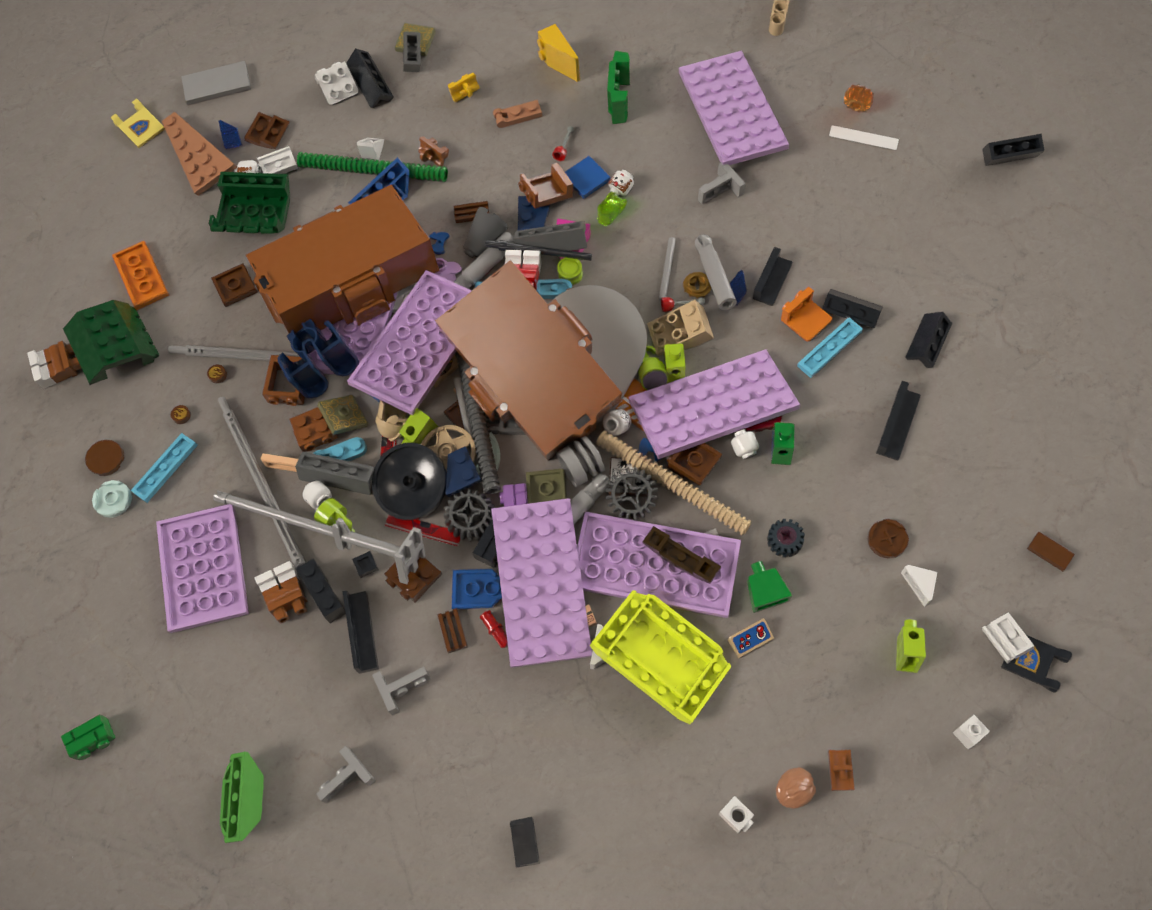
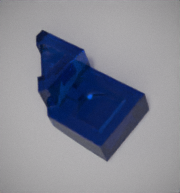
[219,120,242,149]
[729,270,747,306]

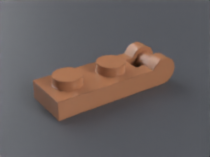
[493,100,542,128]

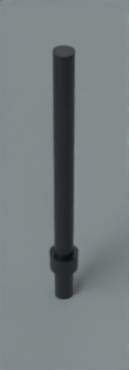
[485,240,592,261]

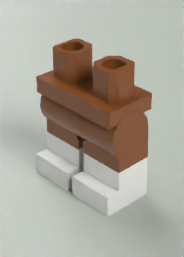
[27,340,81,389]
[254,561,308,624]

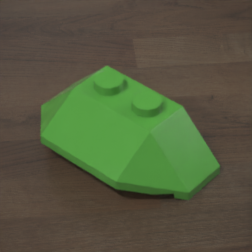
[220,752,264,843]

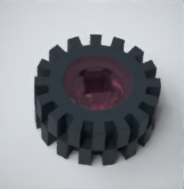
[767,518,805,558]

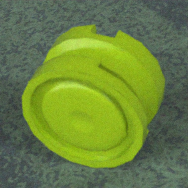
[557,258,583,285]

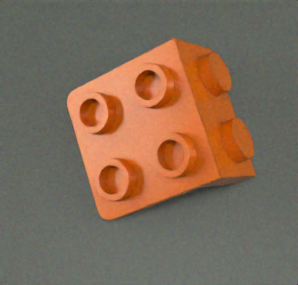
[781,286,832,342]

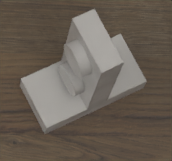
[698,162,746,204]
[372,667,430,716]
[316,746,376,803]

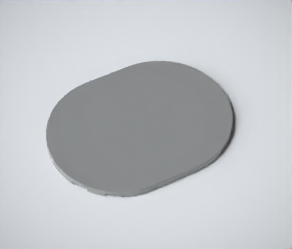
[552,285,647,423]

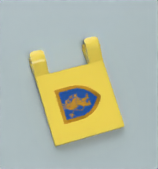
[111,99,165,148]

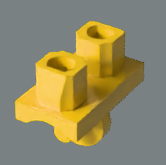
[448,73,480,102]

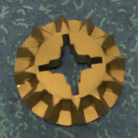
[683,272,711,299]

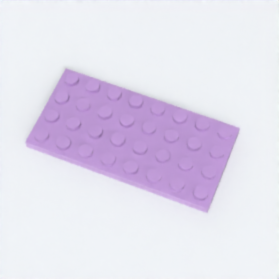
[679,51,789,165]
[347,270,472,415]
[629,349,800,459]
[491,498,592,668]
[577,512,741,618]

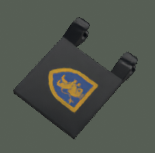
[1001,635,1072,693]

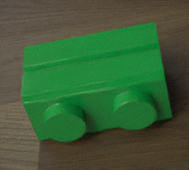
[61,714,116,760]

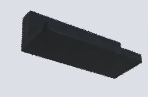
[753,247,793,306]
[822,289,883,328]
[905,312,952,368]

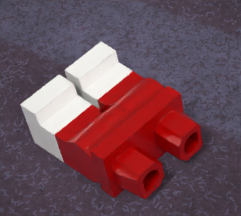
[505,250,542,290]

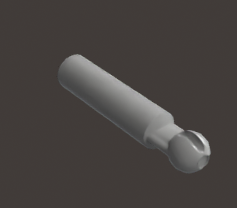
[454,232,514,289]
[695,234,737,310]
[570,474,610,524]

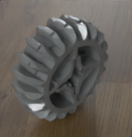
[606,467,658,520]
[443,489,495,542]

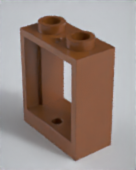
[262,355,305,406]

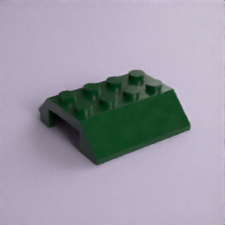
[208,172,290,234]
[63,300,159,385]

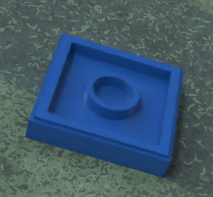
[565,156,611,199]

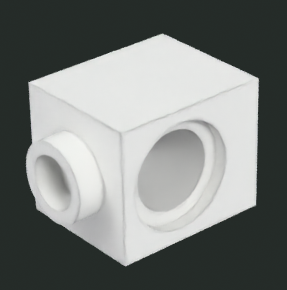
[953,715,990,749]
[719,796,754,833]

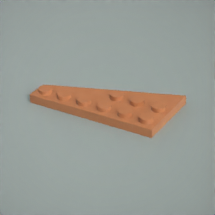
[162,112,237,196]

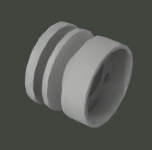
[556,436,605,487]

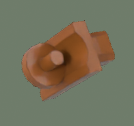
[418,136,449,166]
[828,750,855,791]

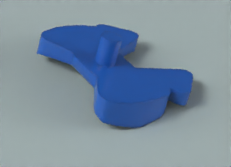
[429,232,450,255]
[638,438,662,462]

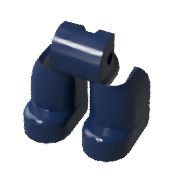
[277,318,359,398]

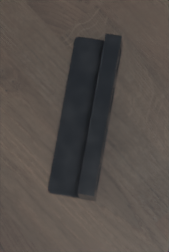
[346,48,394,109]
[876,381,921,461]
[343,590,379,674]

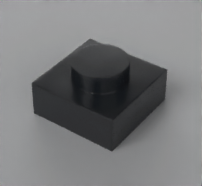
[352,551,379,578]

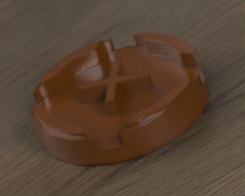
[85,439,124,476]
[867,519,909,559]

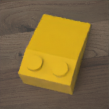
[537,24,580,82]

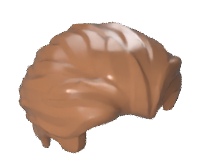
[776,767,816,809]

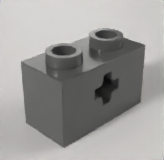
[403,32,421,72]

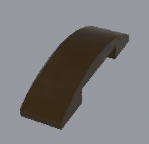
[642,526,721,584]

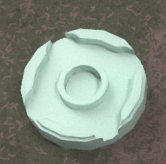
[92,480,132,518]

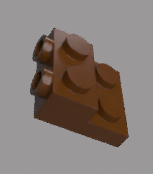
[667,443,722,486]
[384,557,442,603]

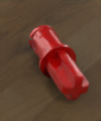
[480,610,508,648]

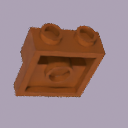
[289,407,338,452]

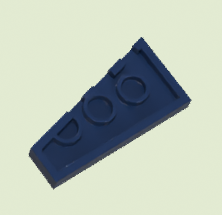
[518,196,551,259]

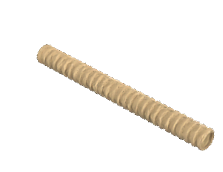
[597,430,751,536]

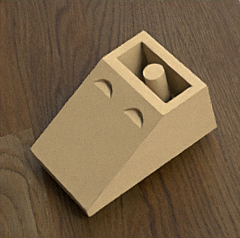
[647,300,714,356]

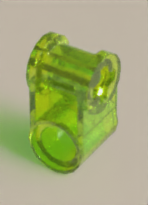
[597,191,627,226]

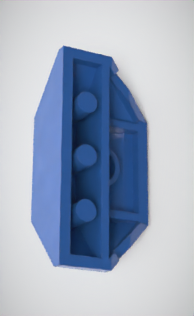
[348,157,409,204]

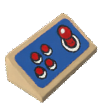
[728,618,774,658]

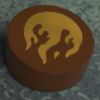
[207,364,227,383]
[171,405,191,424]

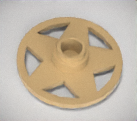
[421,425,476,472]

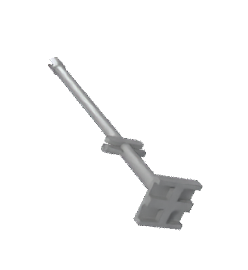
[213,490,426,584]

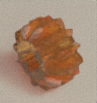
[844,84,874,113]

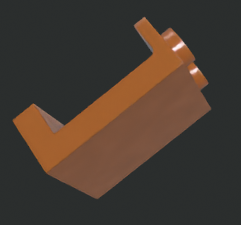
[518,163,573,209]

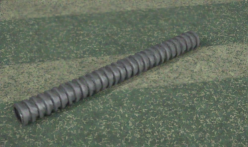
[455,351,501,494]

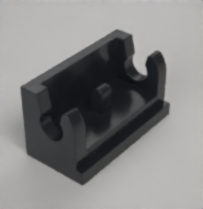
[510,817,540,868]

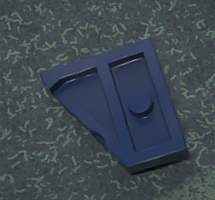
[446,446,482,497]

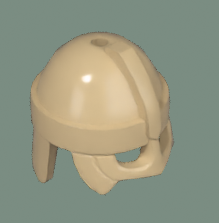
[375,400,408,441]

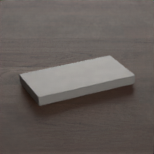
[181,61,251,105]

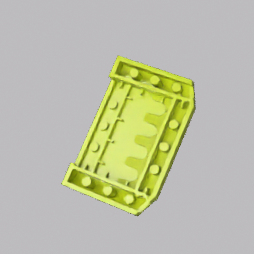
[590,590,731,724]

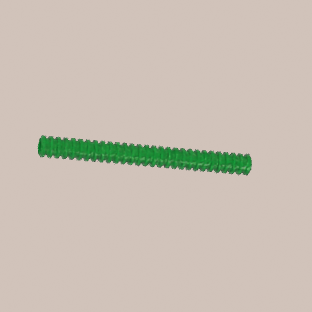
[297,152,448,182]

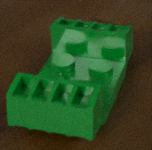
[607,51,630,124]

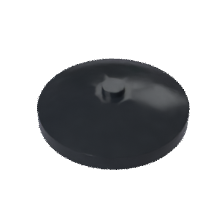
[372,443,447,520]

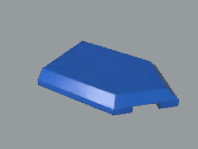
[452,569,502,609]

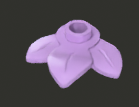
[434,258,462,282]

